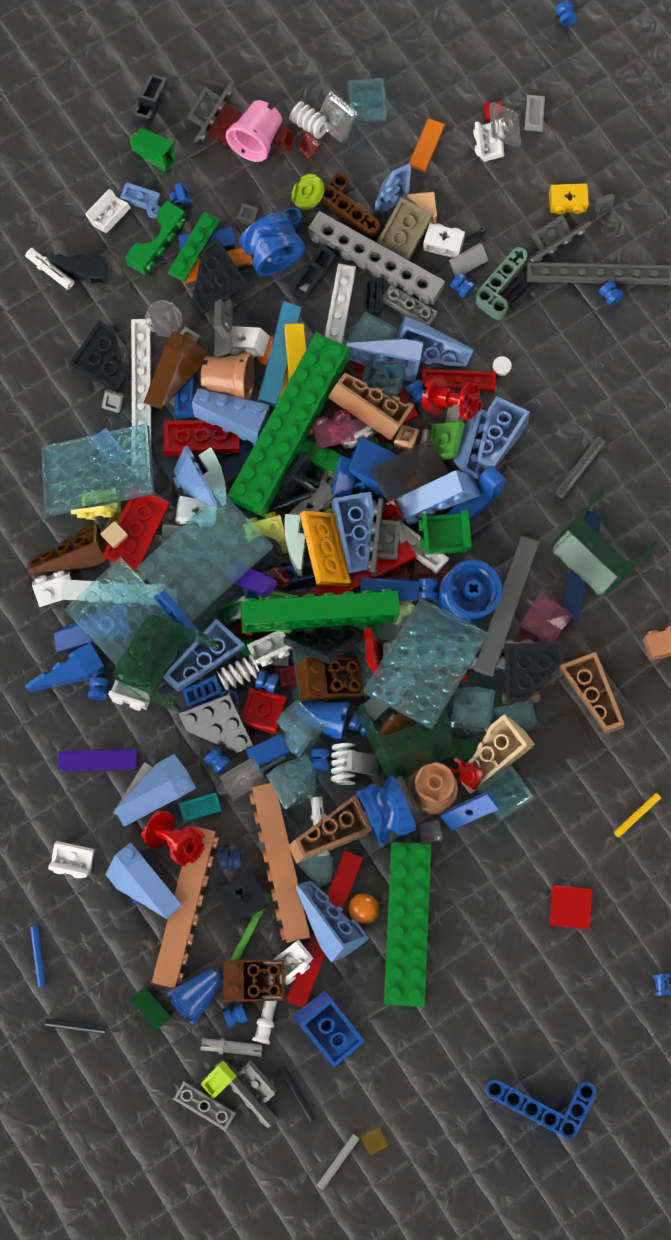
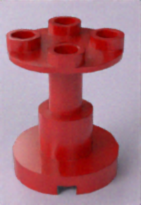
[422,377,482,420]
[141,810,205,866]

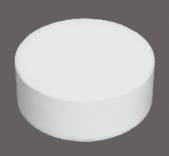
[492,356,511,376]

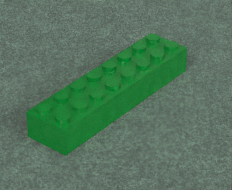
[240,589,400,633]
[384,842,431,1007]

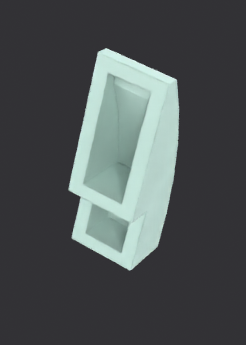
[198,447,226,509]
[285,514,306,576]

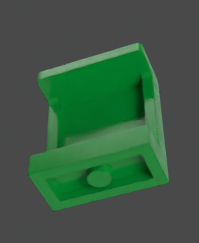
[418,510,472,555]

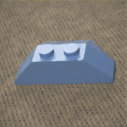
[454,409,488,479]

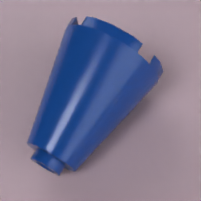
[295,702,350,740]
[167,969,223,1024]

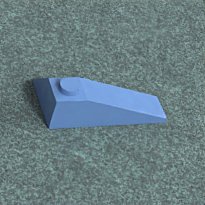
[396,316,473,367]
[477,396,530,468]
[173,446,217,506]
[296,881,369,962]

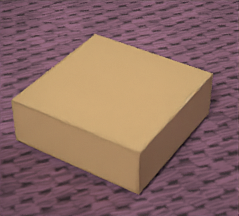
[101,521,128,549]

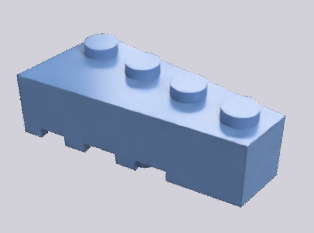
[163,619,245,692]

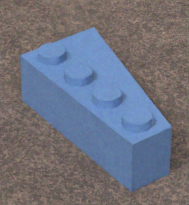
[192,388,270,445]
[394,470,480,524]

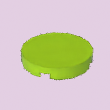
[292,174,324,210]

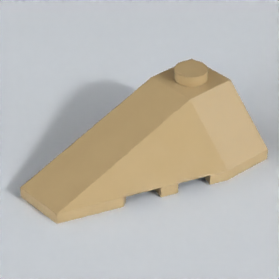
[461,714,535,794]

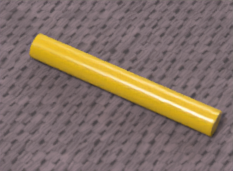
[614,793,661,838]

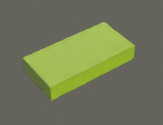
[200,1061,237,1099]

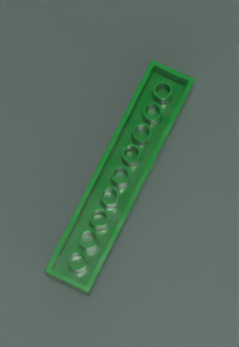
[228,332,351,517]

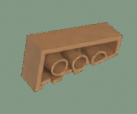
[328,373,414,440]
[559,652,624,734]
[289,794,372,864]

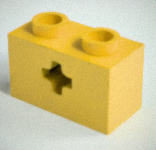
[549,184,589,214]

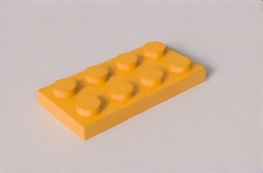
[300,511,351,586]

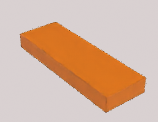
[409,118,445,172]

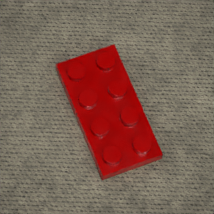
[164,420,240,456]
[103,488,170,572]

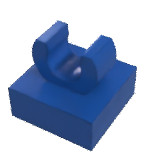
[169,182,192,207]

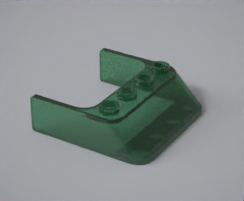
[551,491,658,596]
[114,615,219,713]
[356,678,455,779]

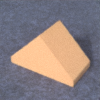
[406,192,437,224]
[393,425,420,457]

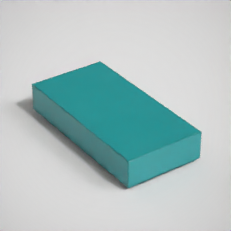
[179,792,222,823]

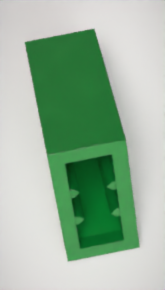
[130,128,177,173]

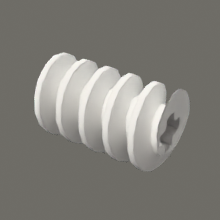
[289,101,329,139]
[217,654,260,691]
[331,743,356,785]

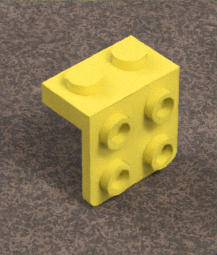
[71,490,121,520]
[243,512,288,554]

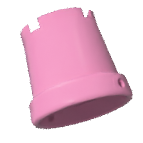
[226,100,282,162]

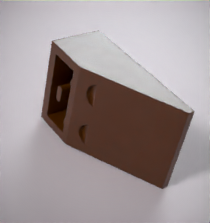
[297,658,363,701]
[223,960,284,1002]

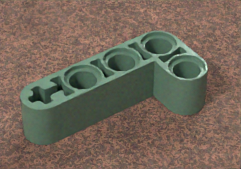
[476,247,528,320]

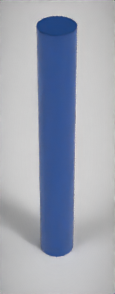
[30,926,46,987]

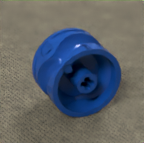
[239,212,305,277]
[437,560,502,625]
[355,775,416,846]

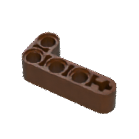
[321,172,380,240]

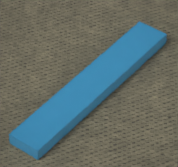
[257,301,301,407]

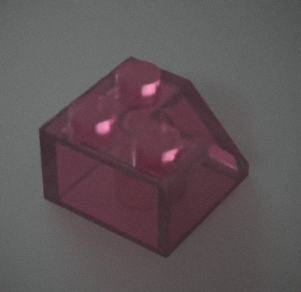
[313,409,355,448]
[519,593,573,642]

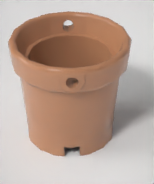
[201,353,255,400]
[407,763,458,815]

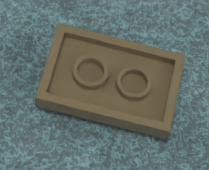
[377,197,434,261]

